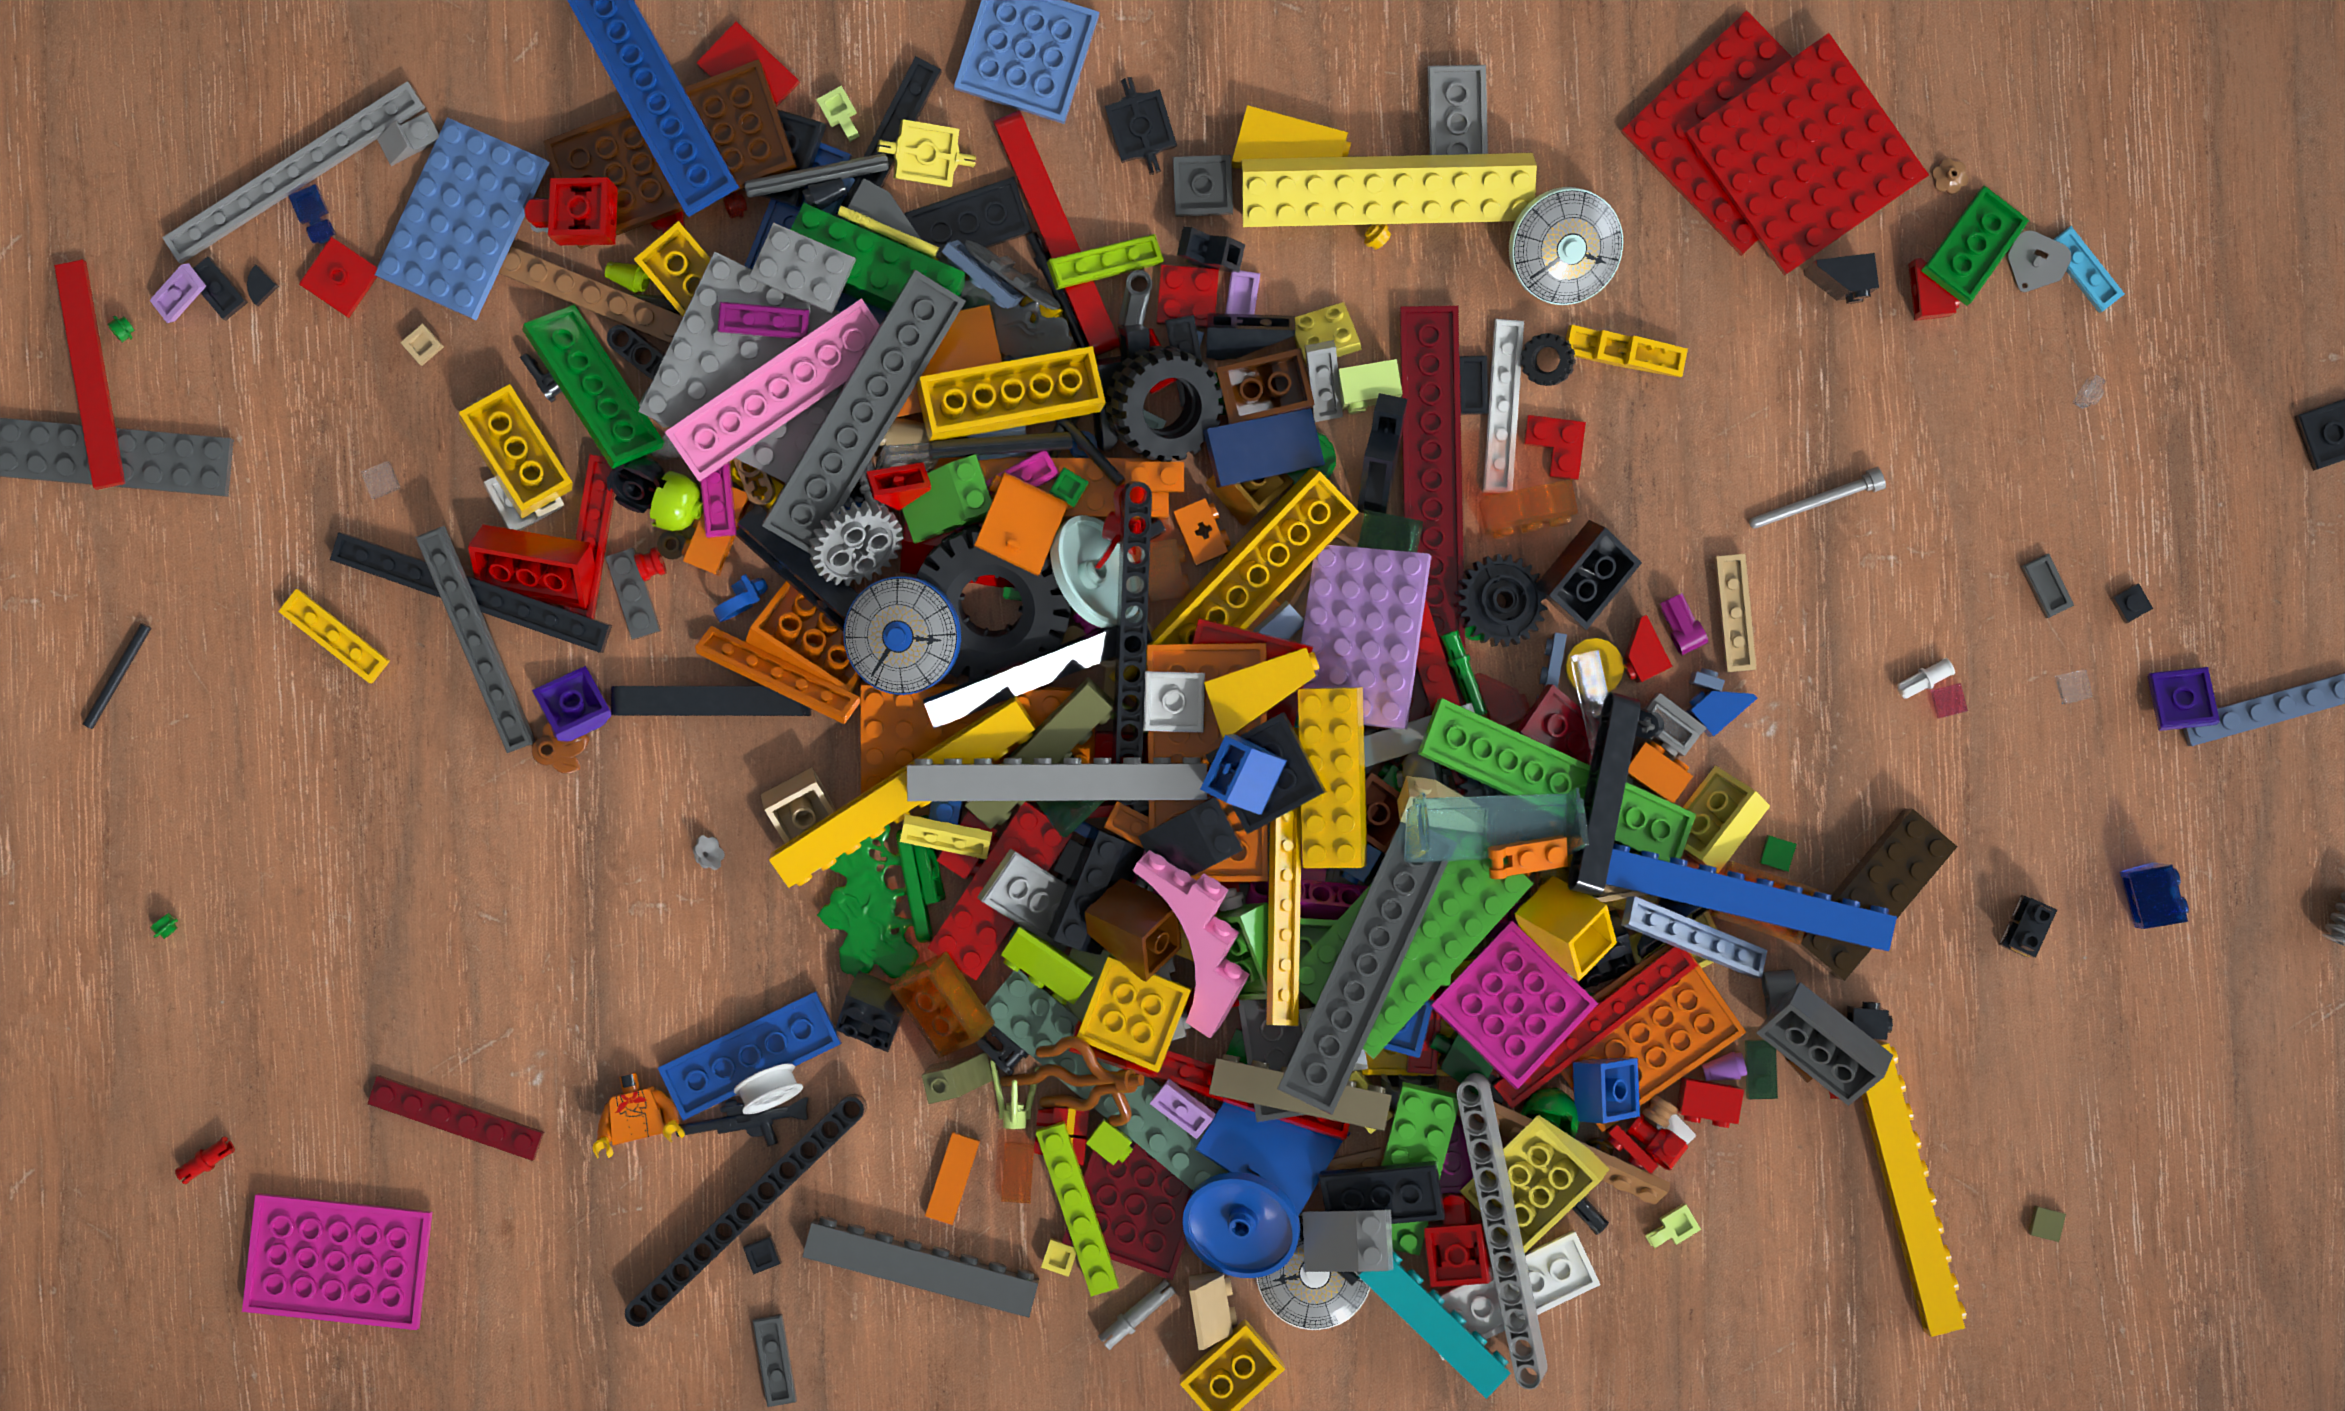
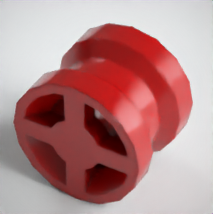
[634,547,667,582]

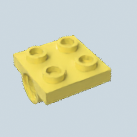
[1294,302,1362,367]

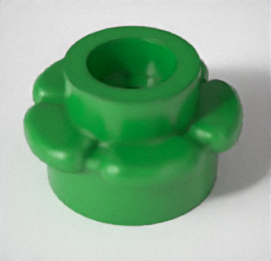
[107,315,135,343]
[150,913,178,939]

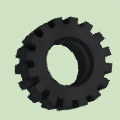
[1520,333,1576,386]

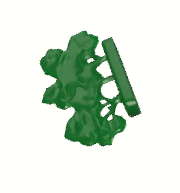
[817,824,933,978]

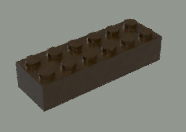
[1793,808,1958,981]

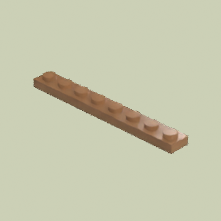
[498,247,683,344]
[1455,1091,1670,1205]

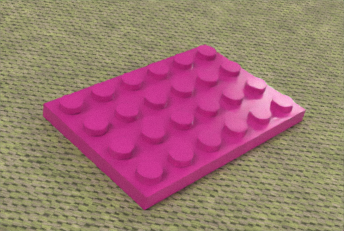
[242,1193,433,1330]

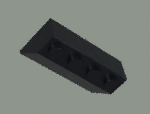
[1047,826,1145,955]

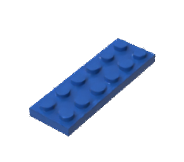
[658,991,842,1121]

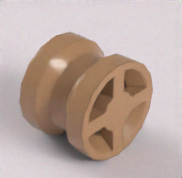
[1642,1095,1679,1129]

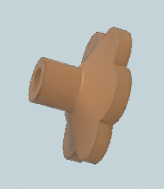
[1932,158,1969,195]

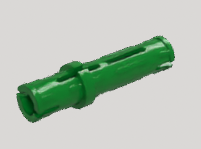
[1440,630,1488,716]

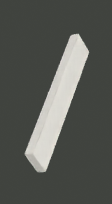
[1482,319,1524,495]

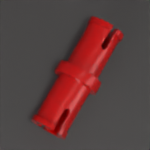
[175,1136,235,1185]

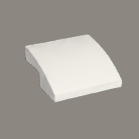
[483,477,564,531]

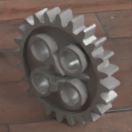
[808,501,904,586]

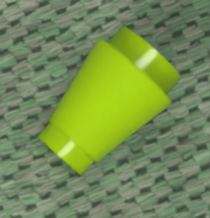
[605,261,650,293]

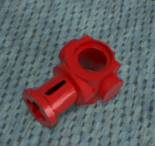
[1626,1113,1688,1171]

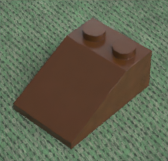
[1216,348,1315,424]

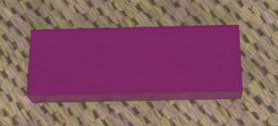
[718,302,810,340]

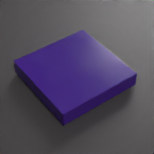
[2147,667,2220,731]

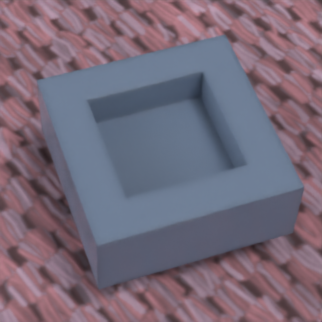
[1689,668,1725,691]

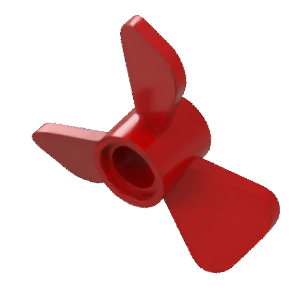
[1094,484,1144,569]

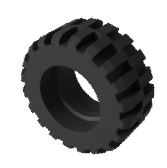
[1106,345,1223,462]

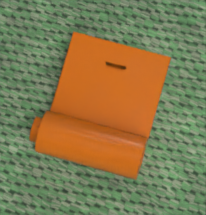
[974,472,1068,576]

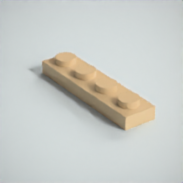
[1714,554,1756,672]

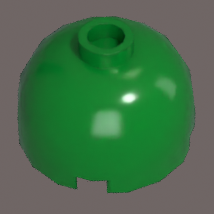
[1521,1088,1579,1138]

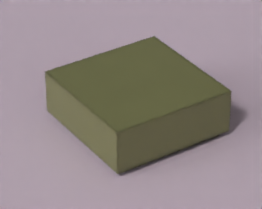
[2028,1206,2066,1242]

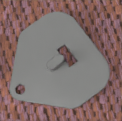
[2008,231,2071,292]

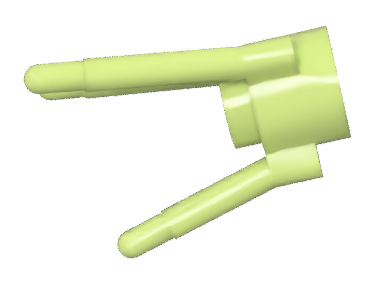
[990,1059,1040,1129]

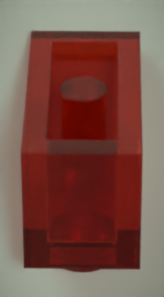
[1474,673,1530,726]

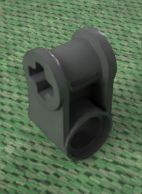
[1761,969,1796,1017]

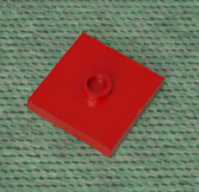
[299,236,378,318]

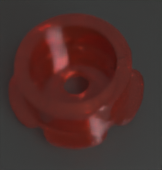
[723,191,747,219]

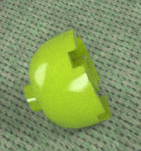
[650,471,703,531]

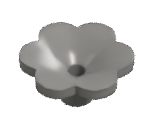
[693,835,725,870]

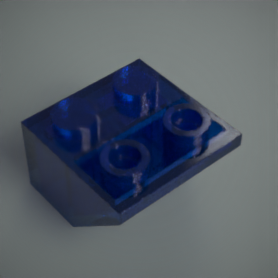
[2120,863,2189,929]

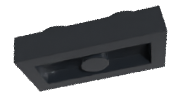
[193,256,248,321]

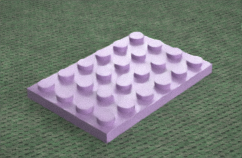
[1296,545,1431,730]

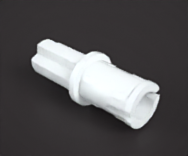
[1897,658,1955,699]

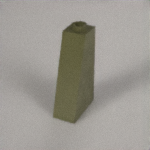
[922,1052,993,1104]

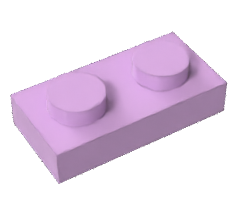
[150,263,206,323]
[1150,1079,1216,1139]

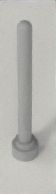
[1749,467,1886,529]

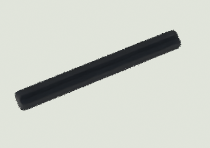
[928,432,1073,459]

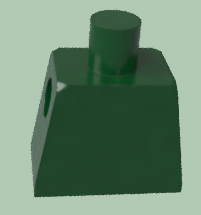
[1428,1030,1493,1095]

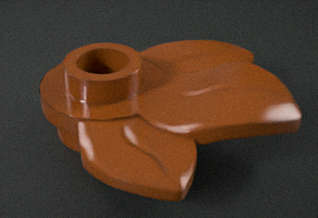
[532,722,590,774]

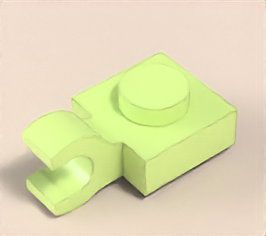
[816,85,860,142]
[1645,1203,1701,1248]

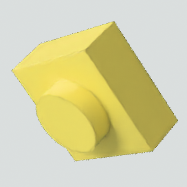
[1041,1238,1076,1277]

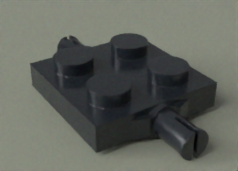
[1105,77,1177,175]

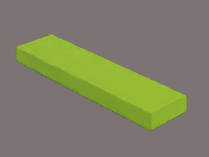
[1047,234,1164,290]

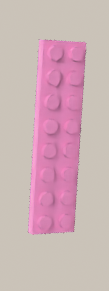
[665,298,880,482]

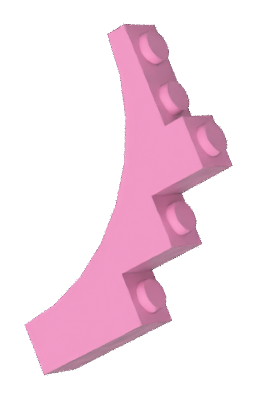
[1133,850,1250,1038]

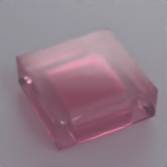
[1930,683,1968,719]

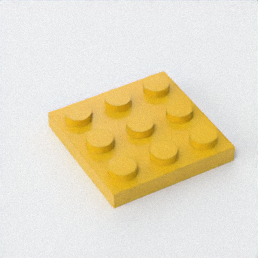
[1077,955,1192,1073]

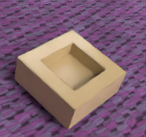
[400,324,444,366]

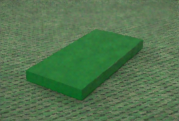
[1921,185,2030,306]

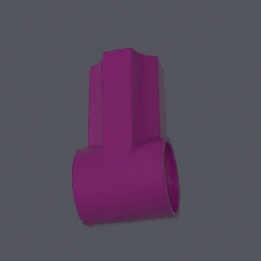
[1659,593,1708,656]

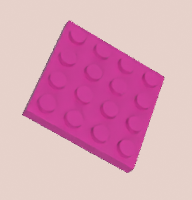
[1430,921,1598,1089]

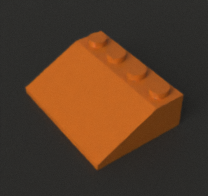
[897,304,1002,417]
[745,581,862,693]

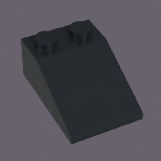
[1138,797,1244,876]

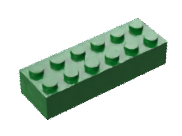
[790,203,965,312]

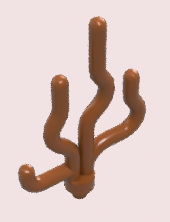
[999,1036,1144,1127]

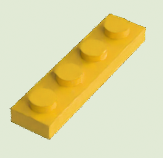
[278,589,390,684]

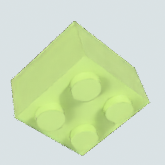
[1338,359,1403,414]

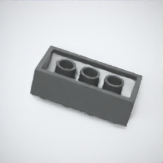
[1756,982,1893,1106]

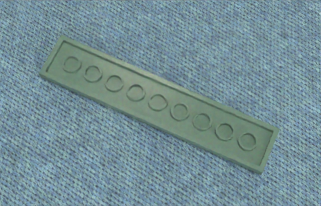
[979,970,1228,1191]

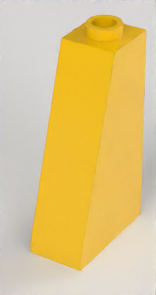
[1231,105,1352,168]
[1204,648,1320,739]

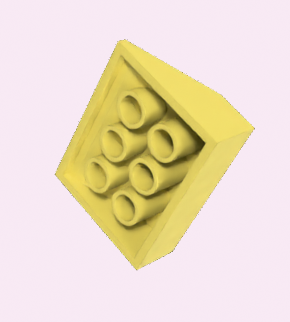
[1460,1115,1610,1253]

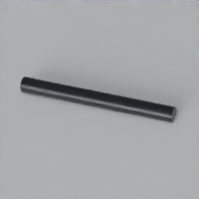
[82,623,152,729]

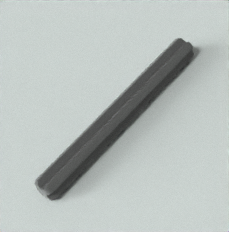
[745,153,889,198]

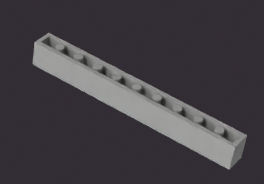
[907,757,1207,801]

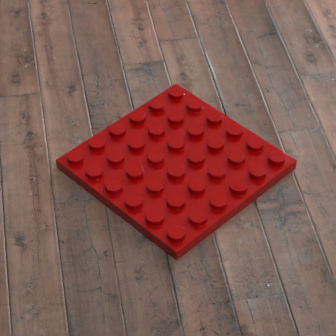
[1621,10,1793,256]
[1685,33,1929,276]

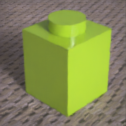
[1086,1117,1133,1166]

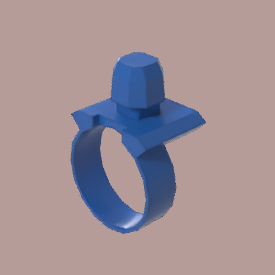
[713,574,768,622]

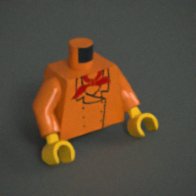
[593,1072,685,1159]

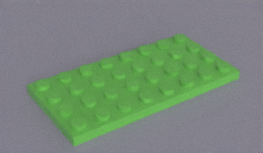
[1299,825,1534,1059]

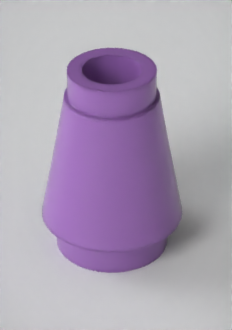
[1702,1051,1748,1081]

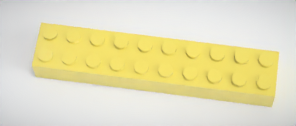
[1242,153,1537,227]

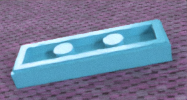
[2053,226,2125,313]

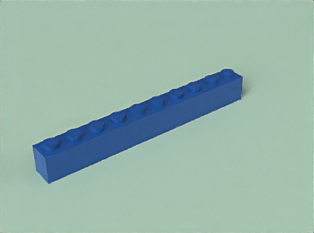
[1606,843,1897,951]

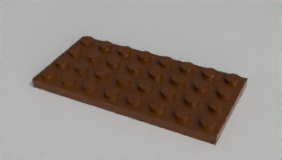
[543,59,797,249]

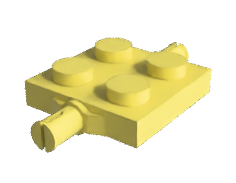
[877,120,976,187]

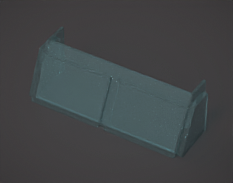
[1404,788,1589,863]

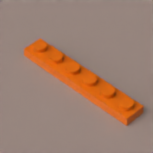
[695,626,860,724]

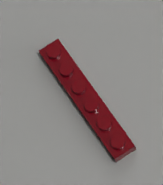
[367,1075,544,1161]

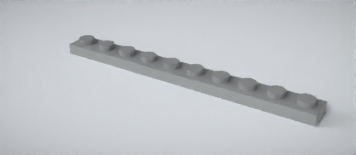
[162,81,426,264]

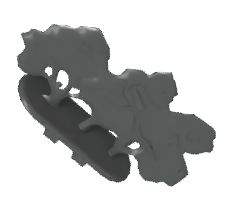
[936,240,1073,360]

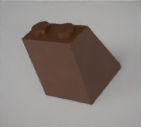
[1085,878,1182,982]

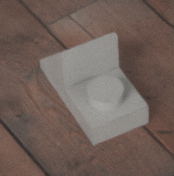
[377,112,440,166]

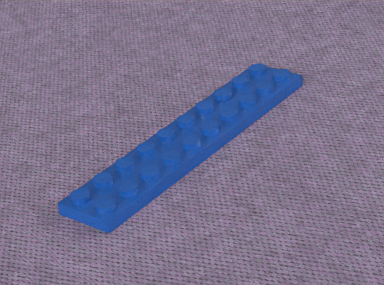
[567,0,739,217]

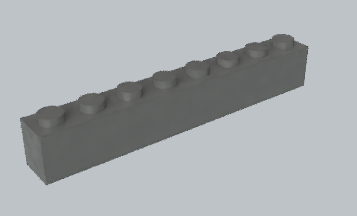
[802,1216,1039,1318]

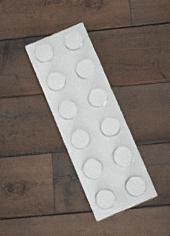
[1440,1230,1601,1360]

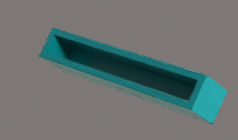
[1357,1250,1511,1399]

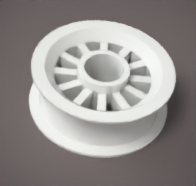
[734,1064,803,1114]

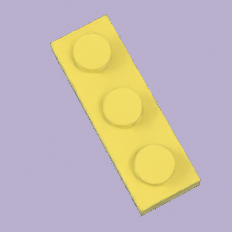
[900,814,992,859]

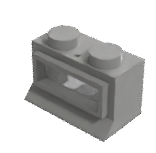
[1638,693,1707,757]

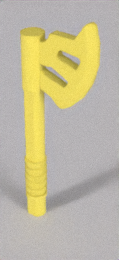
[838,206,939,260]

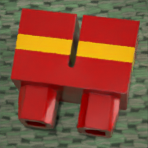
[1034,1106,1089,1165]

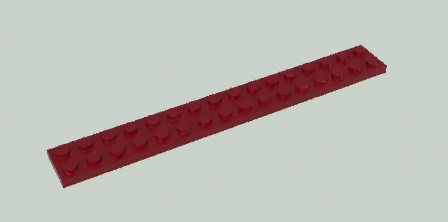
[1400,305,1466,769]

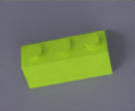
[1001,926,1094,1005]

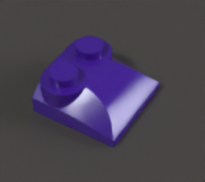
[532,666,612,742]

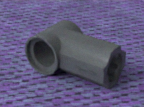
[1118,270,1152,326]

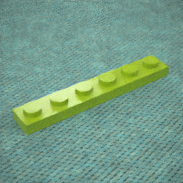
[1036,1121,1119,1297]

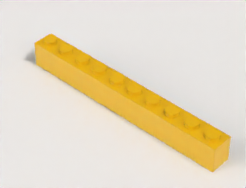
[769,696,1035,888]
[1861,1041,1966,1337]

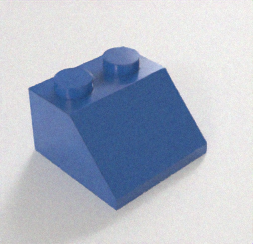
[1573,1058,1640,1124]

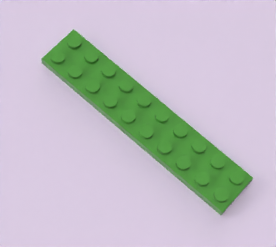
[1417,698,1696,862]

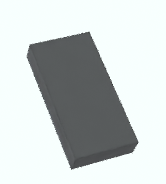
[2020,553,2074,618]

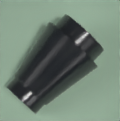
[802,178,848,210]

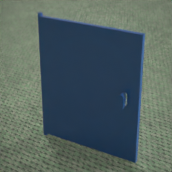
[1195,1064,1351,1216]

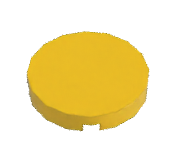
[1565,638,1624,696]

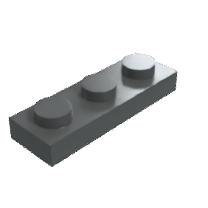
[605,548,661,640]

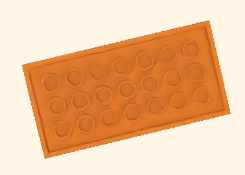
[1147,643,1268,882]
[861,682,1095,803]

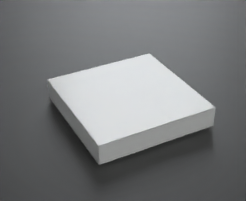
[1144,671,1205,732]

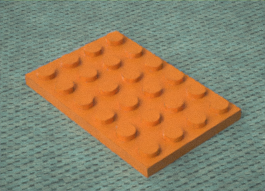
[1560,943,1747,1132]

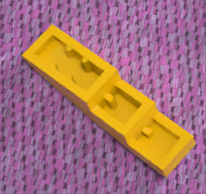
[1566,325,1688,377]

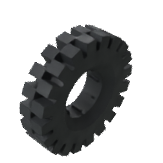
[916,524,1072,681]

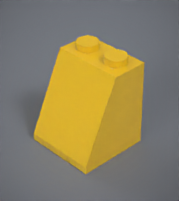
[1515,876,1617,981]

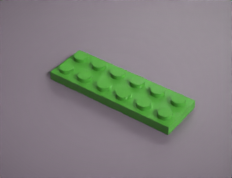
[1381,1082,1459,1256]

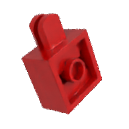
[524,177,618,246]
[1424,1193,1494,1287]

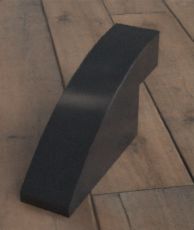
[1093,324,1150,452]
[1357,393,1408,517]

